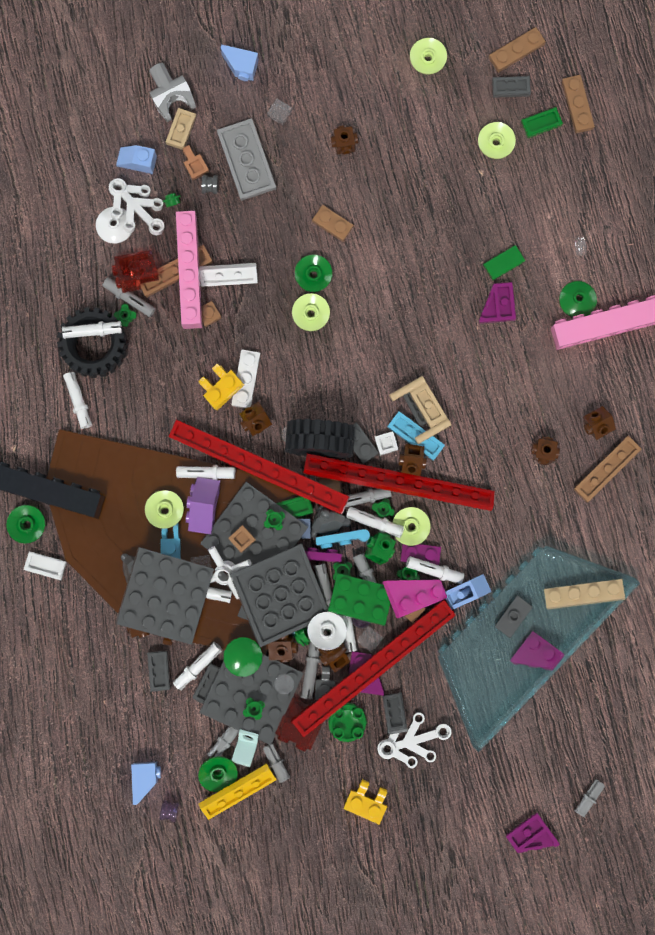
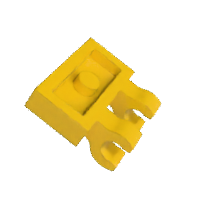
[198,363,245,410]
[343,779,387,825]

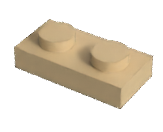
[166,108,196,150]

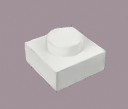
[374,432,398,456]

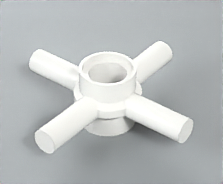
[208,546,252,599]

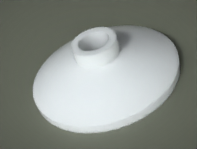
[96,207,133,244]
[308,612,347,650]

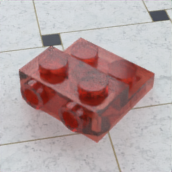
[111,250,159,293]
[275,698,323,752]

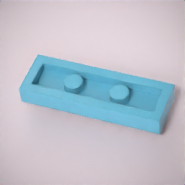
[387,411,445,461]

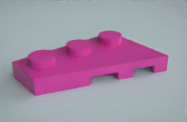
[383,580,447,618]

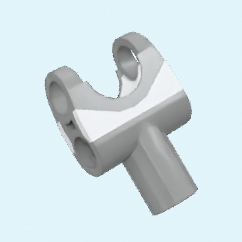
[149,63,196,122]

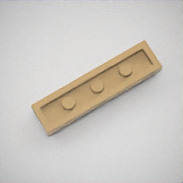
[544,579,625,610]

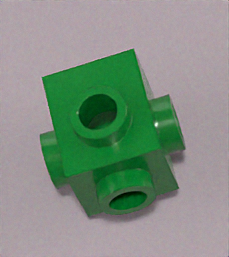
[364,533,396,565]

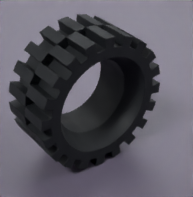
[57,307,128,378]
[285,419,355,459]

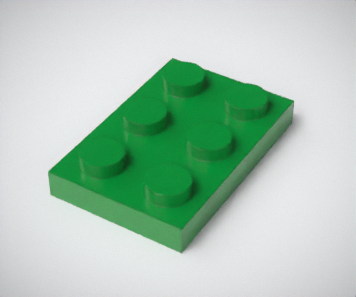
[328,573,390,626]

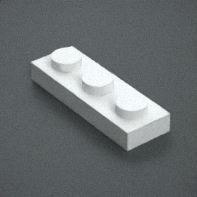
[199,263,258,287]
[232,350,260,408]

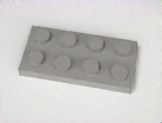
[217,118,276,201]

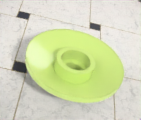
[410,38,447,74]
[478,122,516,159]
[292,294,330,331]
[145,490,184,529]
[392,507,431,546]

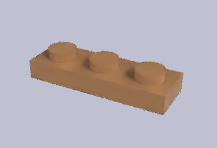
[489,27,546,73]
[561,75,595,134]

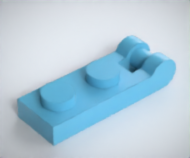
[315,529,370,549]

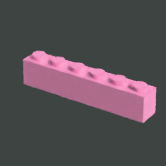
[176,211,202,329]
[551,295,655,350]

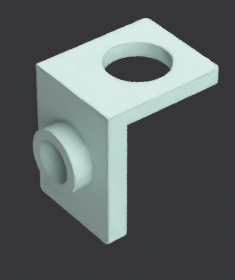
[232,729,259,767]

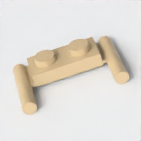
[389,376,451,444]

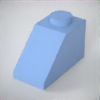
[221,45,259,81]
[116,145,157,174]
[445,574,492,610]
[131,762,161,805]

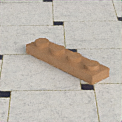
[137,245,213,298]
[573,436,642,503]

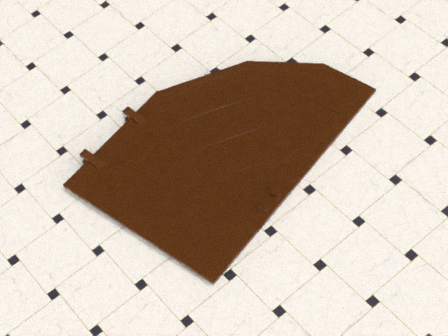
[47,429,299,658]

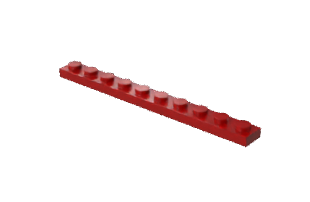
[169,420,350,514]
[303,454,495,511]
[291,600,456,737]

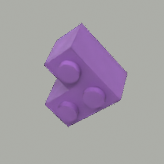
[186,477,220,534]

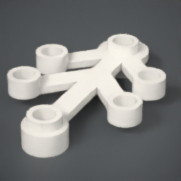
[109,178,164,235]
[377,712,451,768]

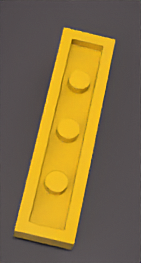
[199,764,277,820]

